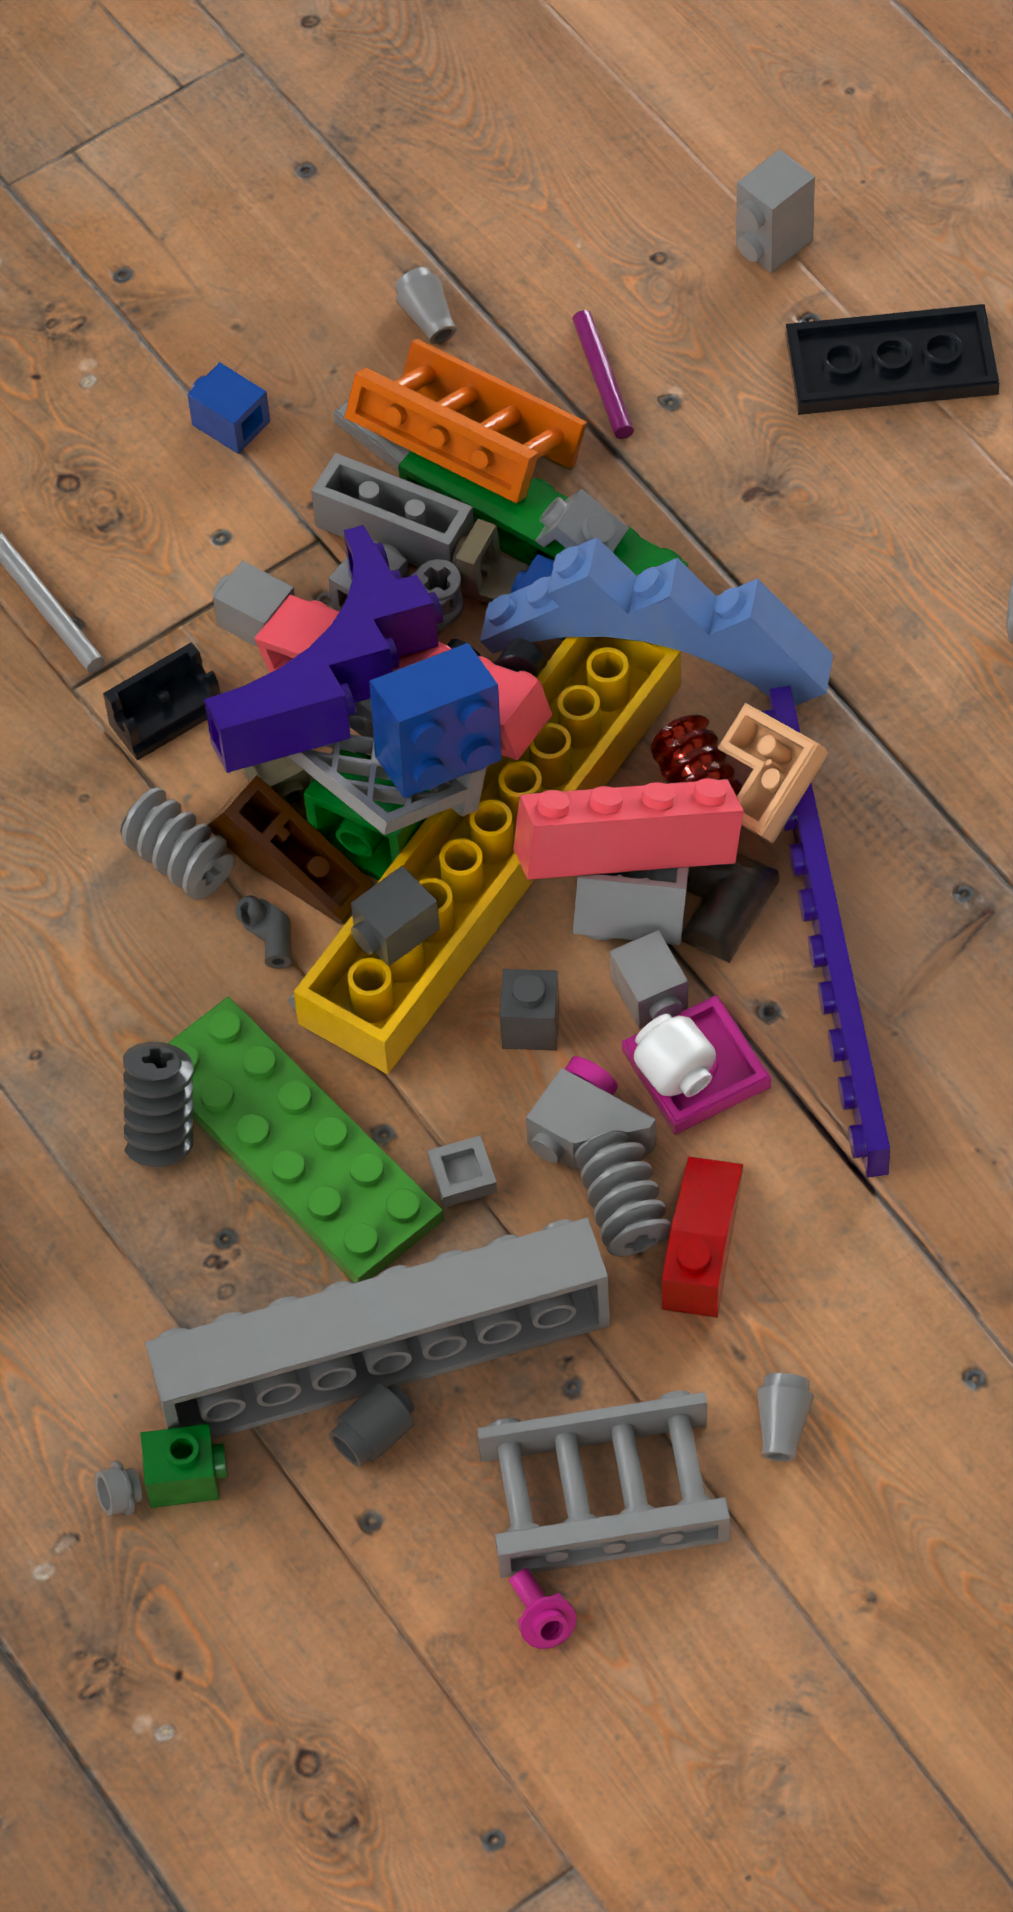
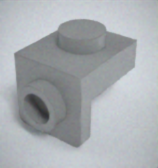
[535,489,629,552]

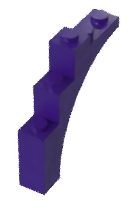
[204,525,443,773]

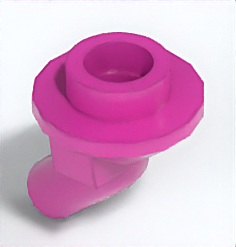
[508,1568,577,1649]

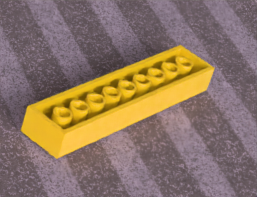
[293,637,681,1075]

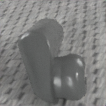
[235,895,292,969]

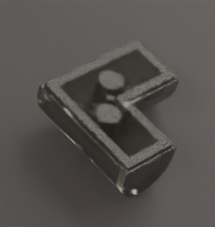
[682,852,780,963]

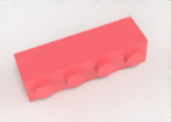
[513,778,744,880]

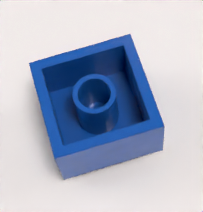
[370,643,501,798]

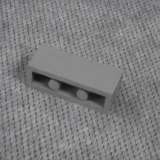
[311,453,474,567]

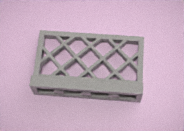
[287,698,487,835]

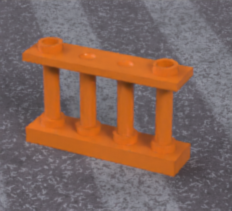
[344,338,587,504]

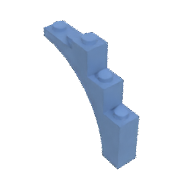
[480,537,833,706]

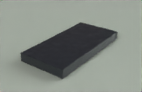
[785,304,1000,415]

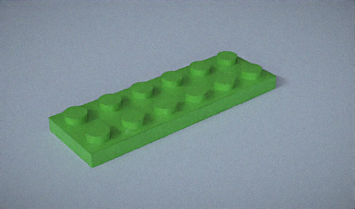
[168,996,444,1283]

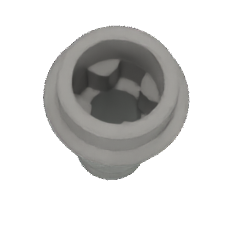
[395,267,457,344]
[757,1373,814,1462]

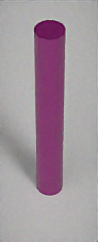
[572,310,634,439]

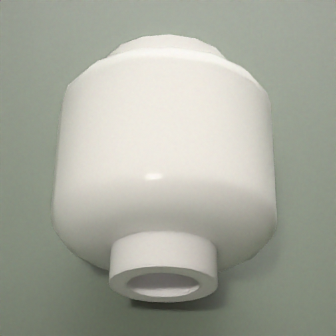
[634,1014,716,1097]

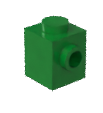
[140,1424,228,1508]

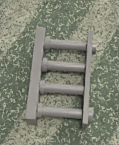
[477,1391,730,1578]

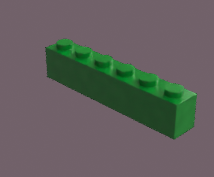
[398,451,688,575]

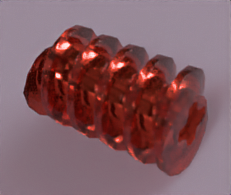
[651,714,743,796]

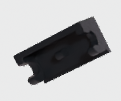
[103,642,220,760]

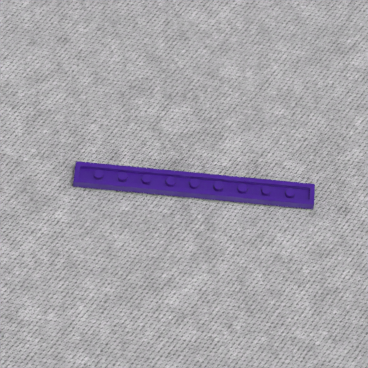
[761,686,890,1178]

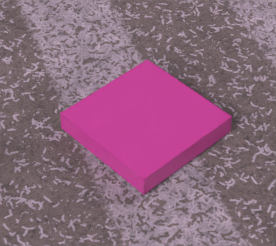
[621,995,771,1135]

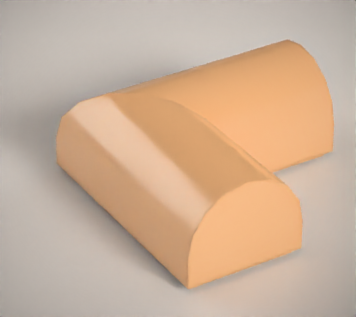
[718,703,828,844]

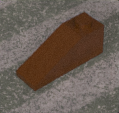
[207,775,374,924]

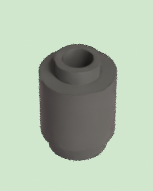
[329,1383,415,1467]

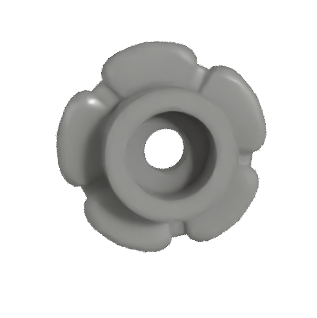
[95,1460,142,1516]

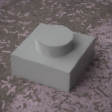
[427,1135,497,1208]

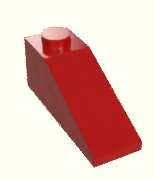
[662,1156,743,1318]

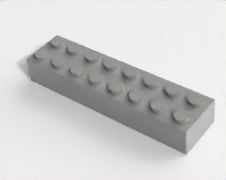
[145,1218,610,1439]

